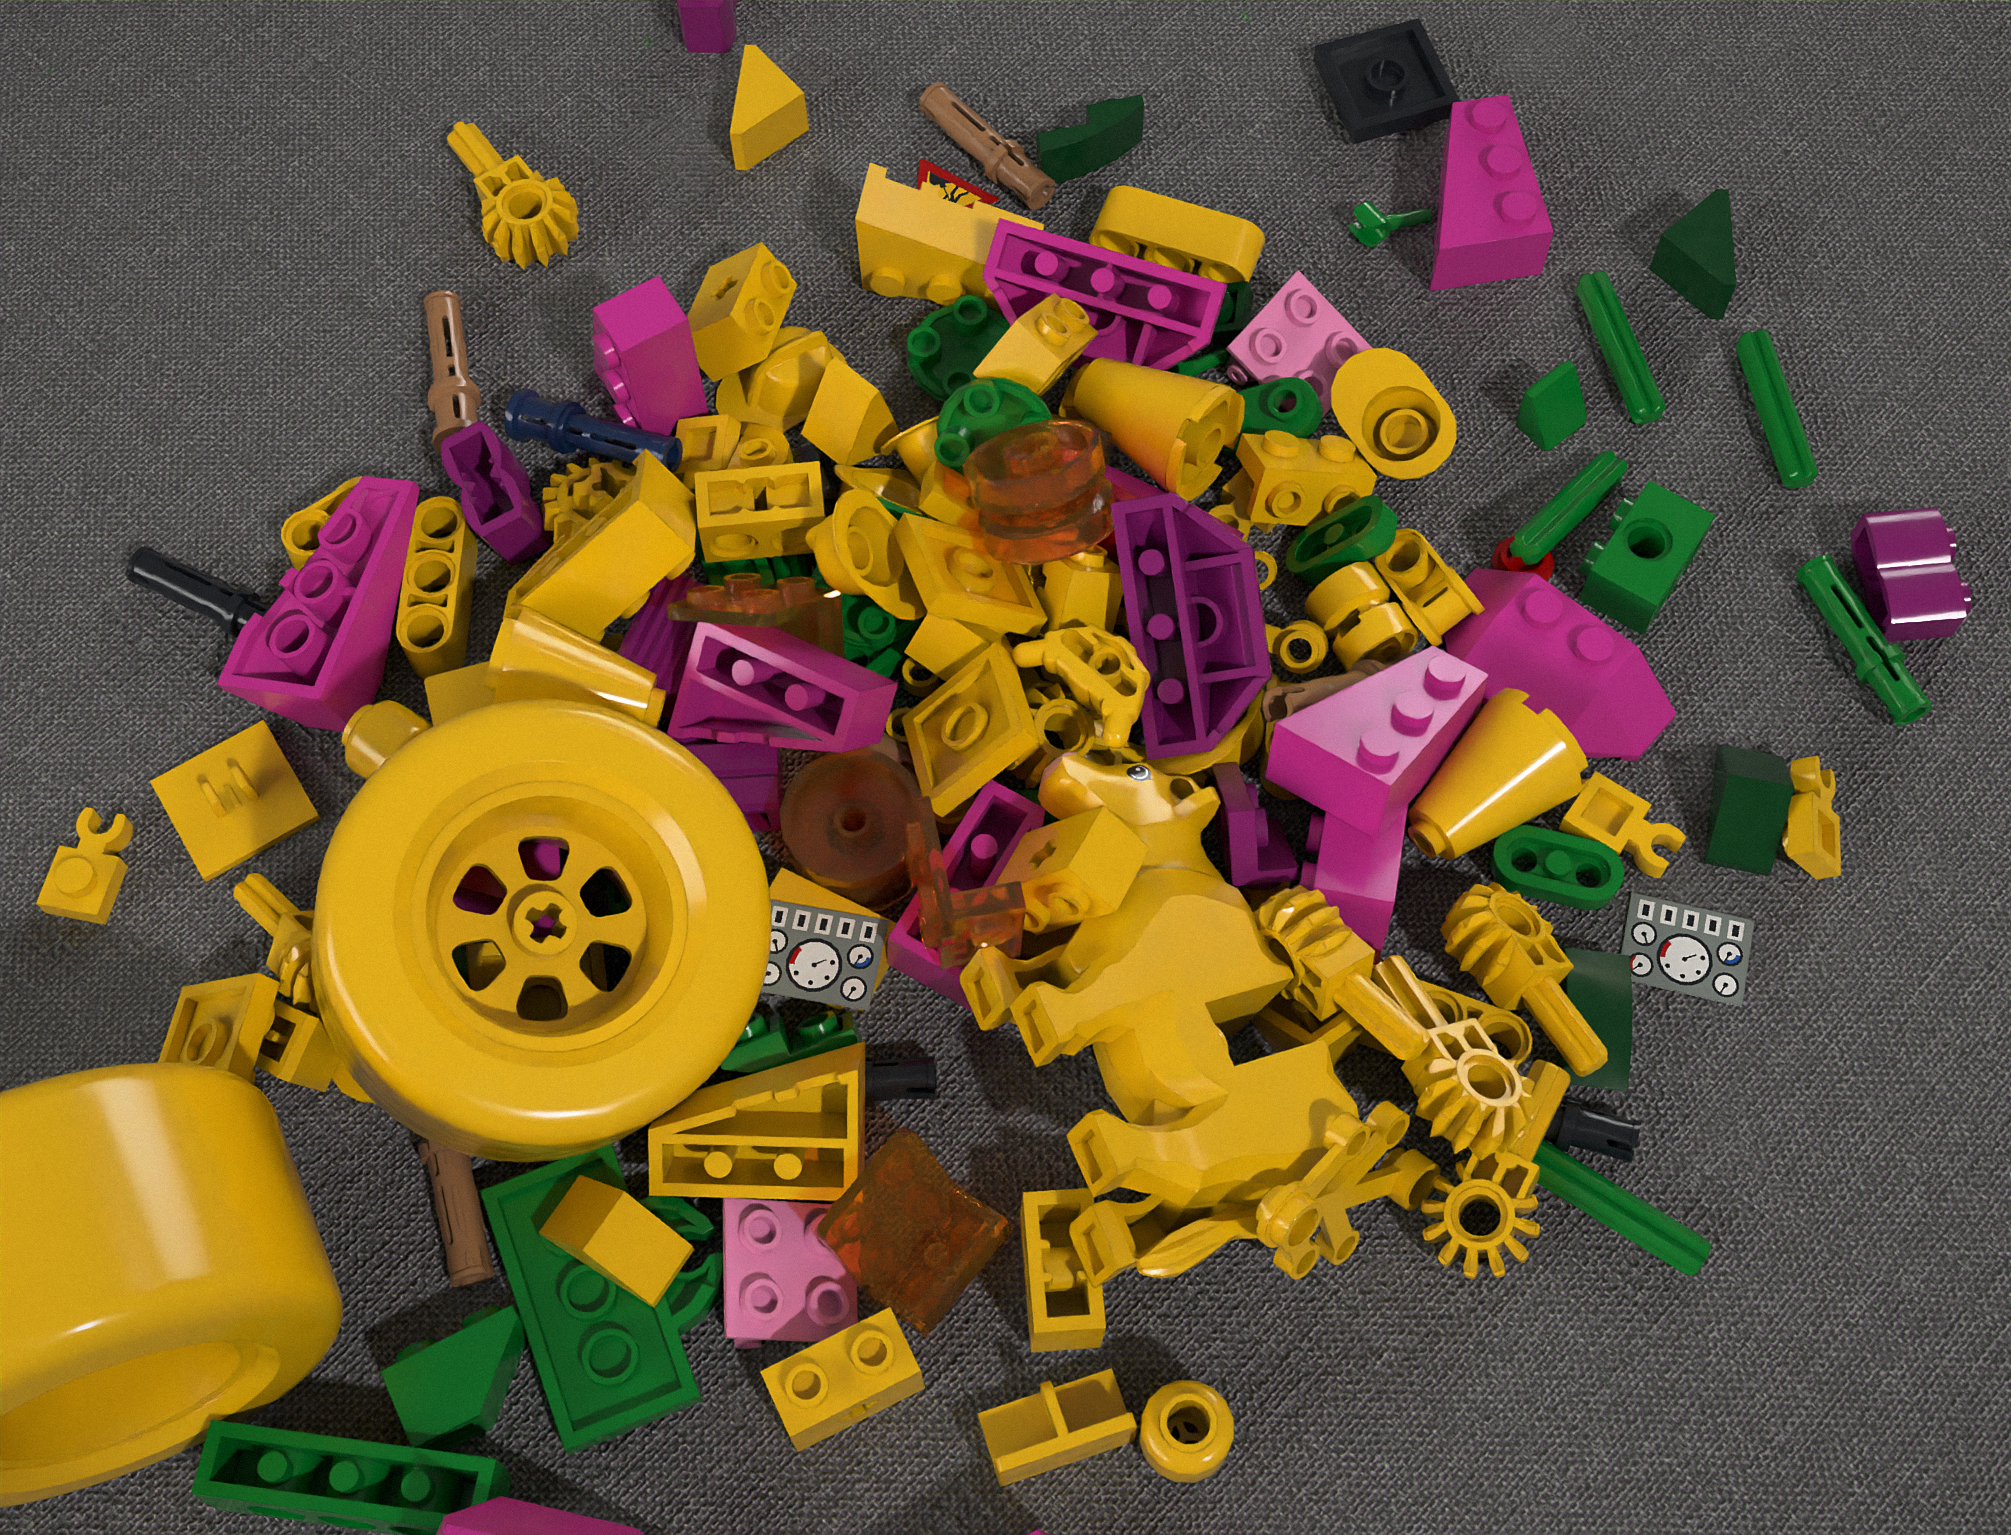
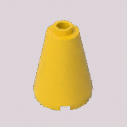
[1071,357,1245,501]
[480,603,667,728]
[1408,687,1590,860]

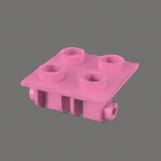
[1226,270,1372,418]
[723,1198,858,1349]

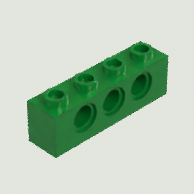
[191,1420,512,1535]

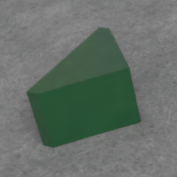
[1649,189,1736,320]
[1703,745,1795,876]

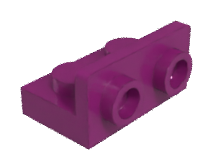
[1211,762,1298,890]

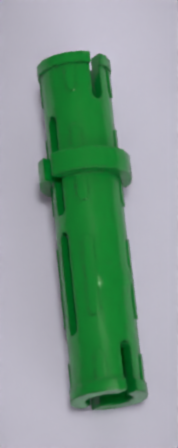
[1795,554,1933,727]

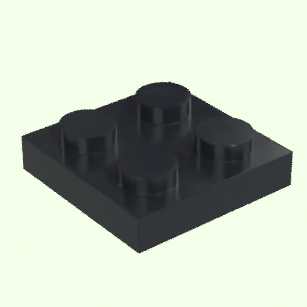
[1313,18,1461,144]

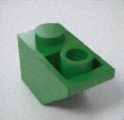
[380,1305,528,1452]

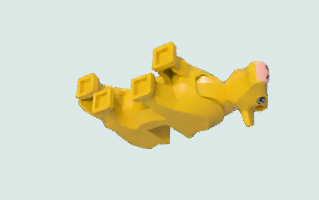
[959,751,1359,1288]

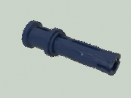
[504,388,683,474]

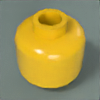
[342,700,433,780]
[1139,1380,1234,1483]

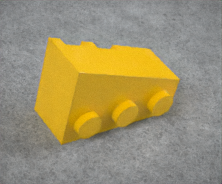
[855,163,1044,314]
[502,448,697,644]
[648,1041,865,1201]

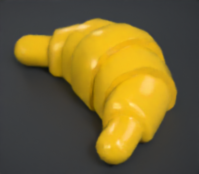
[1012,623,1151,749]

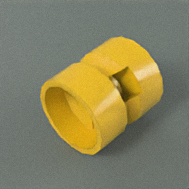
[1304,561,1420,672]

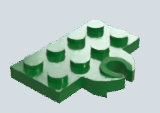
[480,1144,724,1456]

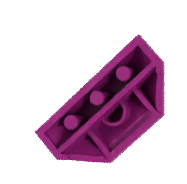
[1110,492,1273,760]

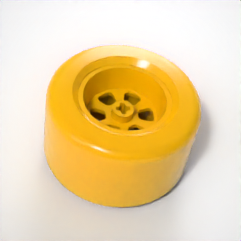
[311,699,772,1162]
[0,1062,343,1508]

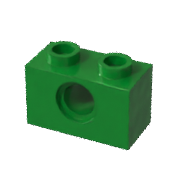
[1578,480,1716,636]

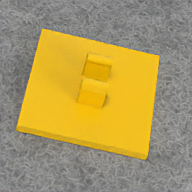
[150,719,321,882]

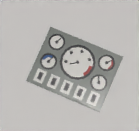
[1621,892,1755,1007]
[761,900,889,1011]

